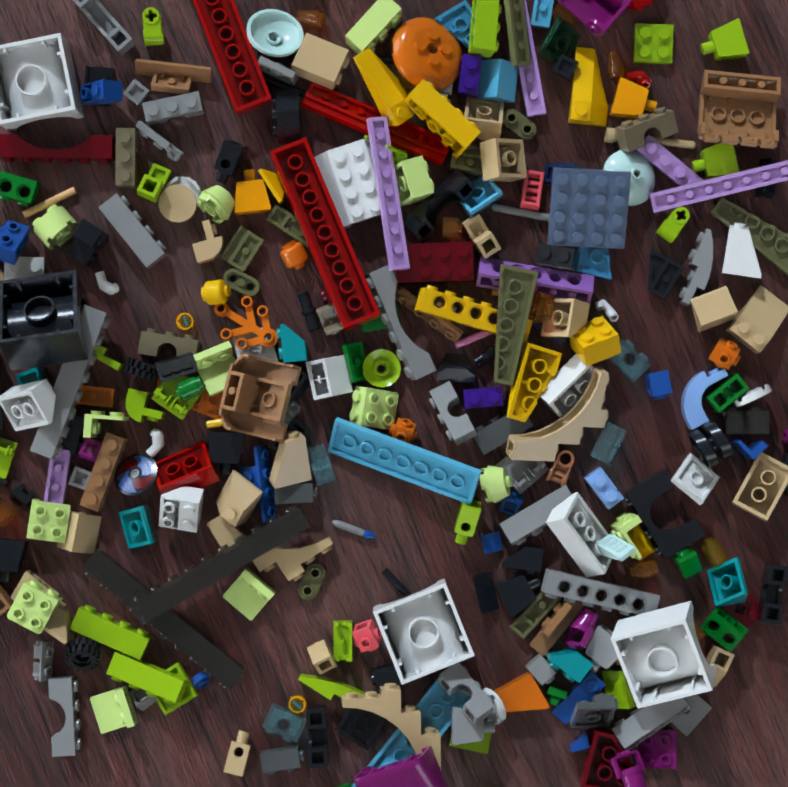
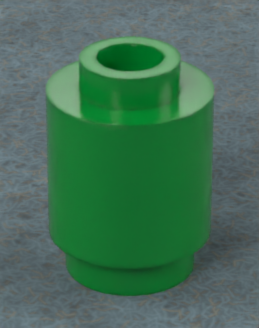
[175,376,205,402]

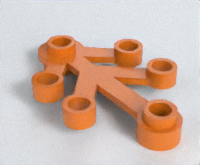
[214,296,278,350]

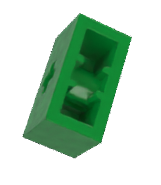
[704,373,750,413]

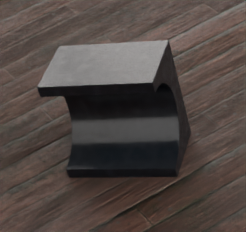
[0,270,88,371]

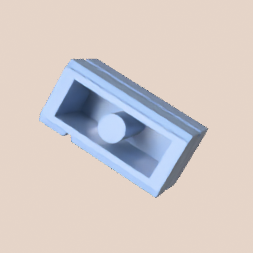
[584,467,624,510]

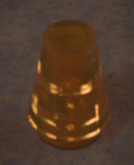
[296,10,326,29]
[607,51,626,81]

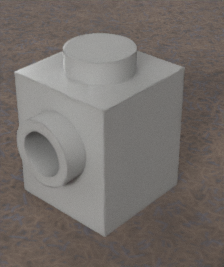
[525,653,556,685]

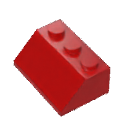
[156,441,220,495]

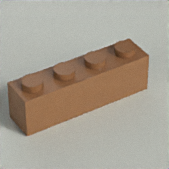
[79,432,128,512]

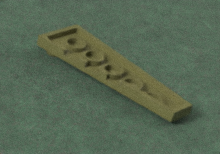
[710,197,788,276]
[493,264,539,386]

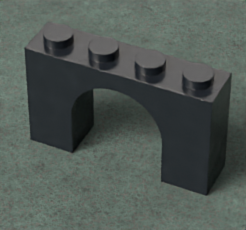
[624,469,705,559]

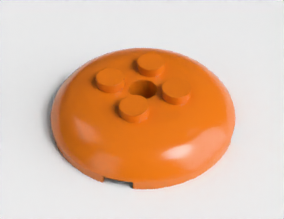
[392,17,463,90]

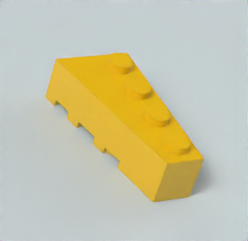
[404,79,481,159]

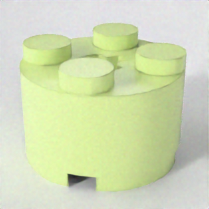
[32,204,79,250]

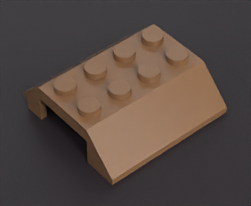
[697,70,781,149]

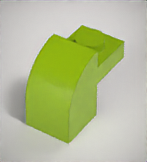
[137,163,171,203]
[125,388,165,423]

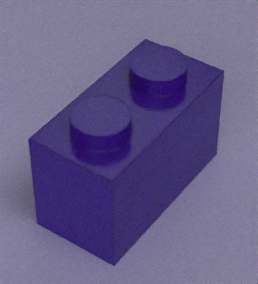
[457,54,482,98]
[463,386,504,409]

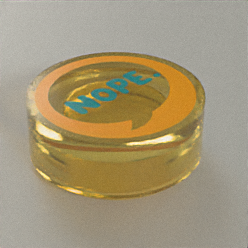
[175,312,195,331]
[288,694,307,714]

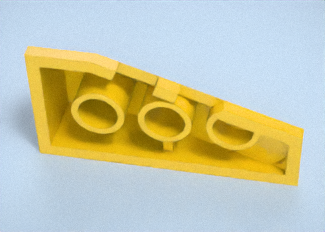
[568,47,608,127]
[353,48,414,126]
[507,343,562,422]

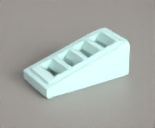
[597,534,636,561]

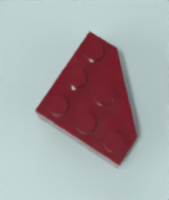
[579,728,633,787]

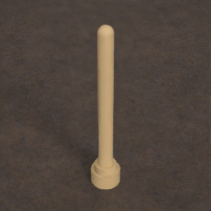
[604,127,696,149]

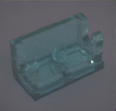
[590,421,627,466]

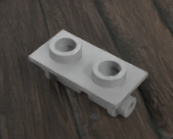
[32,641,54,682]

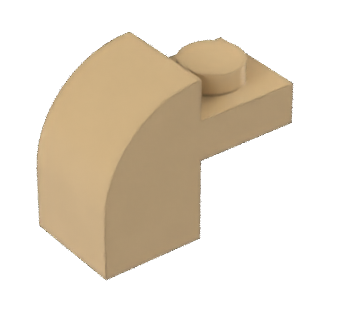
[462,213,501,259]
[192,219,224,264]

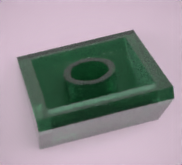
[537,16,581,65]

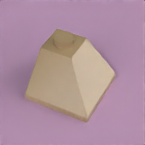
[464,97,504,141]
[540,298,590,337]
[216,470,263,527]
[44,601,74,644]

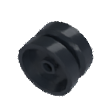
[688,420,734,470]

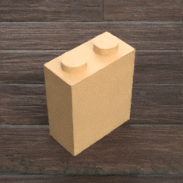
[291,33,350,90]

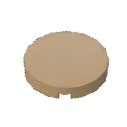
[158,184,197,223]

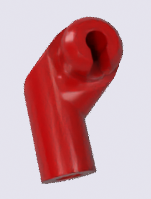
[625,71,652,89]

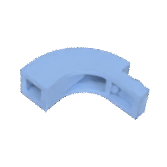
[681,367,728,430]

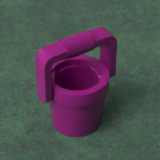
[564,608,599,649]
[611,750,647,787]

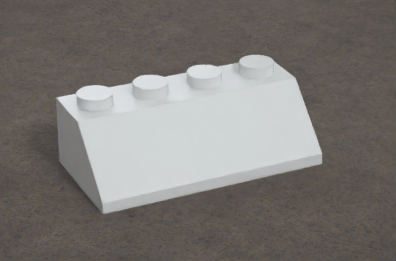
[546,492,612,577]

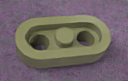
[502,109,536,140]
[223,269,260,297]
[298,563,325,600]

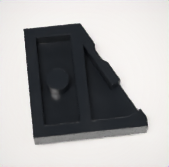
[648,249,684,301]

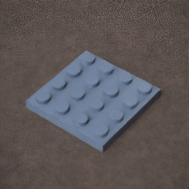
[547,167,631,249]

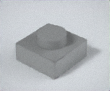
[123,79,151,106]
[69,466,91,490]

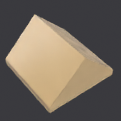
[690,286,738,332]
[57,510,102,554]

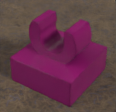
[78,437,102,462]

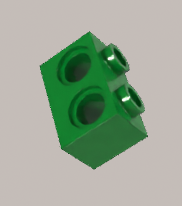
[0,171,41,207]
[700,607,749,653]

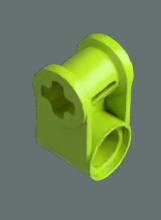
[142,7,165,46]
[656,207,690,244]

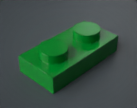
[342,341,366,383]

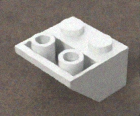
[305,355,353,400]
[159,486,204,533]

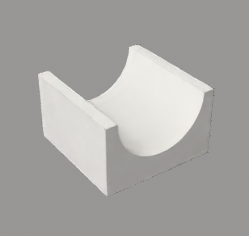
[0,33,84,132]
[373,579,475,685]
[611,601,717,709]

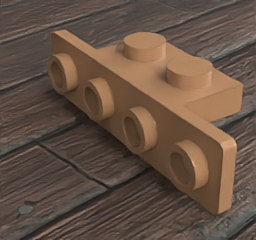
[135,59,212,94]
[395,286,463,342]
[529,588,585,656]

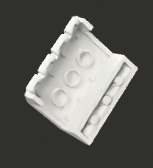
[314,139,401,229]

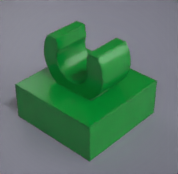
[546,684,568,706]

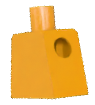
[609,77,657,119]
[234,169,272,215]

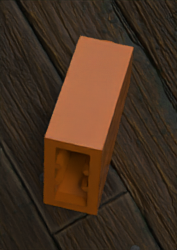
[494,671,550,712]

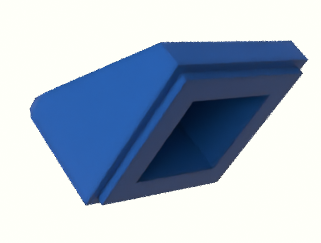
[498,490,524,516]
[480,531,503,554]
[569,731,590,752]

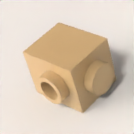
[307,639,337,675]

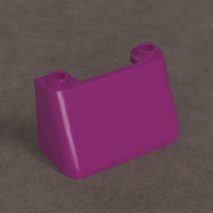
[556,0,633,36]
[353,746,447,787]

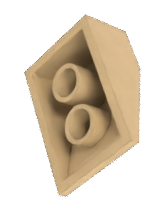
[725,285,788,354]
[732,452,788,522]

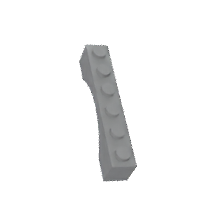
[365,265,436,380]

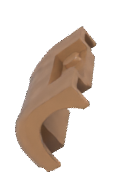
[219,354,302,443]

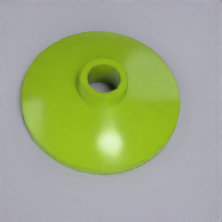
[362,349,401,388]

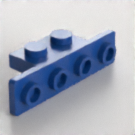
[240,445,276,523]

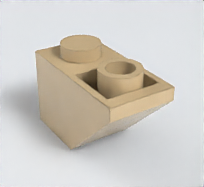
[706,644,735,687]

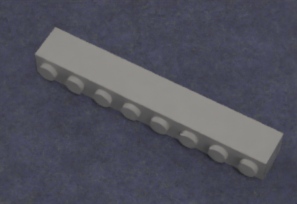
[30,305,111,459]

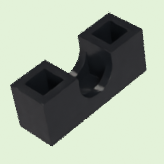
[757,562,788,625]
[306,705,329,768]

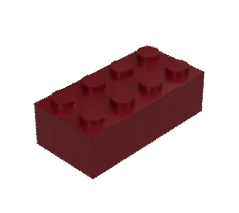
[396,242,474,285]

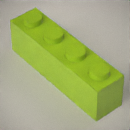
[468,0,502,58]
[70,605,152,660]
[106,651,189,705]

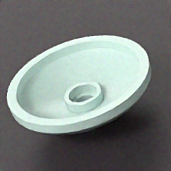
[246,9,304,57]
[603,150,655,206]

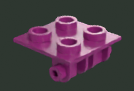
[639,728,677,769]

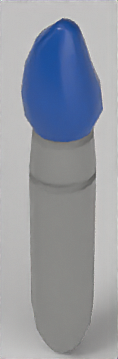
[332,520,376,539]

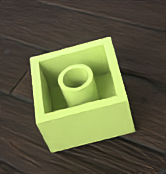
[395,156,434,207]

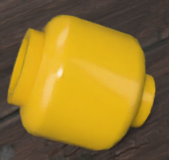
[201,279,231,305]

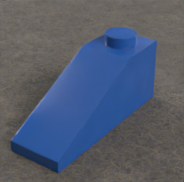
[551,670,606,725]

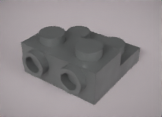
[569,693,618,728]

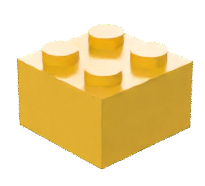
[569,316,622,367]

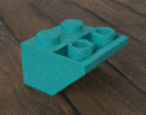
[277,324,309,364]
[546,648,594,683]

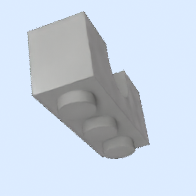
[142,91,205,126]
[429,381,477,445]
[438,662,495,726]

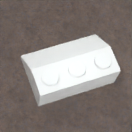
[540,354,594,418]
[0,379,56,431]

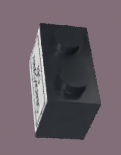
[535,243,580,271]

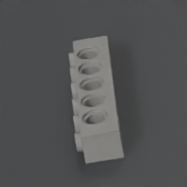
[541,568,660,616]

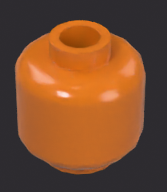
[280,240,308,270]

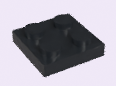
[335,708,387,751]

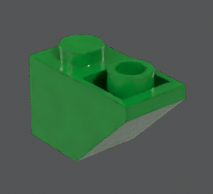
[672,548,703,579]

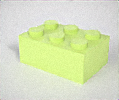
[345,0,402,54]

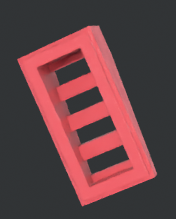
[520,169,545,212]

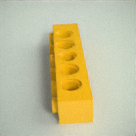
[414,285,533,343]

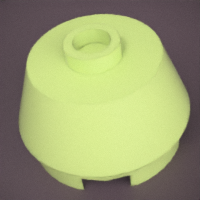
[197,185,235,224]
[480,465,512,503]

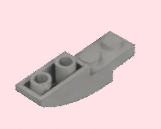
[679,228,713,306]

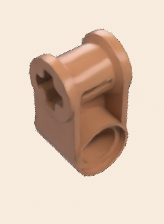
[545,449,574,487]

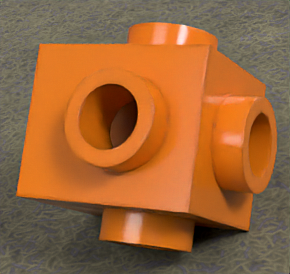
[708,337,741,370]
[388,417,417,443]

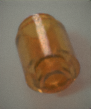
[628,559,658,581]

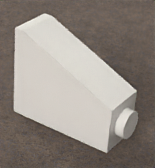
[722,223,762,279]

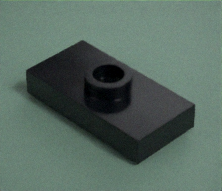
[155,352,198,382]

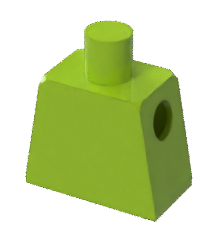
[700,18,749,61]
[691,142,740,179]
[454,500,481,545]

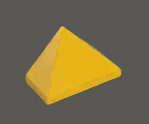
[258,169,285,205]
[627,524,655,561]

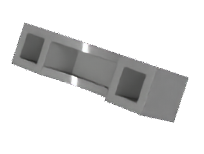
[73,0,136,56]
[48,675,82,757]

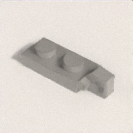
[135,120,184,162]

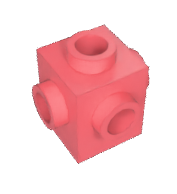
[352,619,382,653]

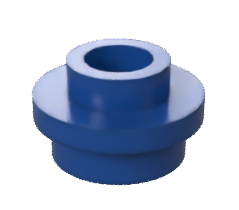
[192,671,210,689]

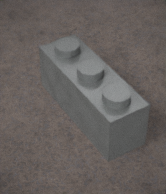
[473,409,533,455]

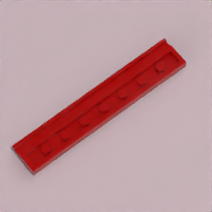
[301,82,450,166]

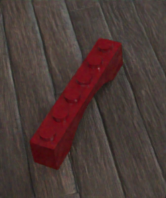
[0,134,115,164]

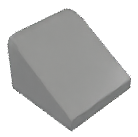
[129,688,156,711]

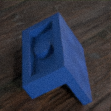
[730,440,768,460]

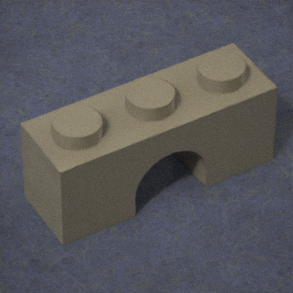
[615,107,679,152]
[115,128,139,189]
[138,328,201,357]

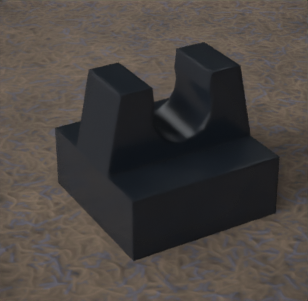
[553,54,579,81]
[9,483,35,510]

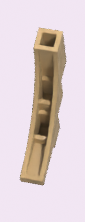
[505,366,609,462]
[207,515,334,582]
[341,683,441,770]

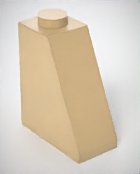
[269,431,312,489]

